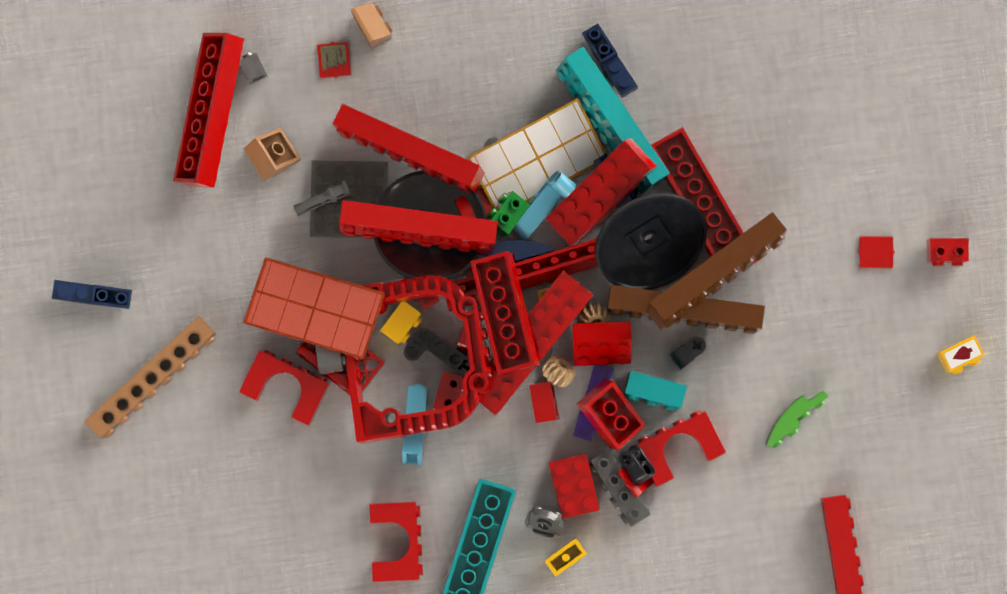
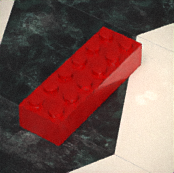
[545,138,657,246]
[470,251,540,376]

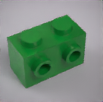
[487,191,530,237]

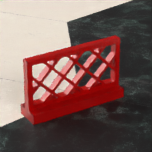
[296,342,385,395]

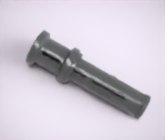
[293,180,352,216]

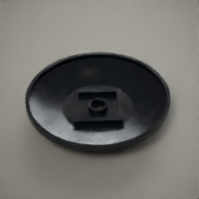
[374,170,487,279]
[595,193,707,290]

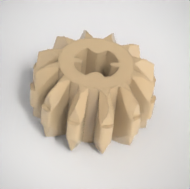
[578,303,611,324]
[542,356,576,388]

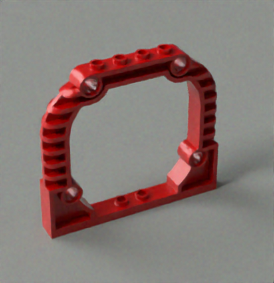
[345,275,493,444]

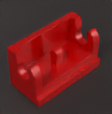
[529,382,560,423]

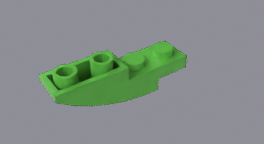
[765,391,828,448]

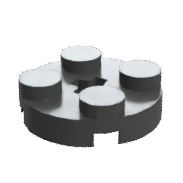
[525,506,564,538]

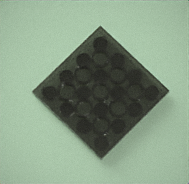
[310,160,388,238]

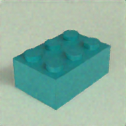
[623,371,687,412]

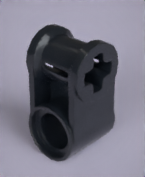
[669,337,706,370]
[619,445,655,485]

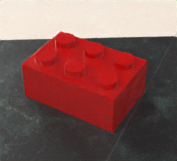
[572,321,632,366]
[576,379,646,450]
[548,453,600,519]

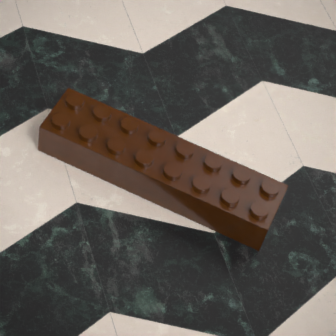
[646,212,787,330]
[607,285,765,334]

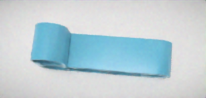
[512,171,576,240]

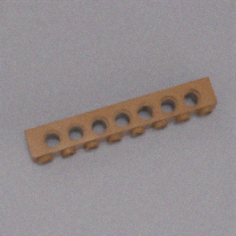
[84,316,216,439]

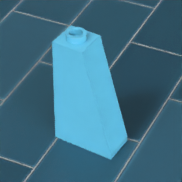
[402,384,428,465]

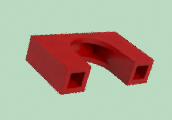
[239,349,330,426]
[636,410,726,487]
[369,502,423,582]

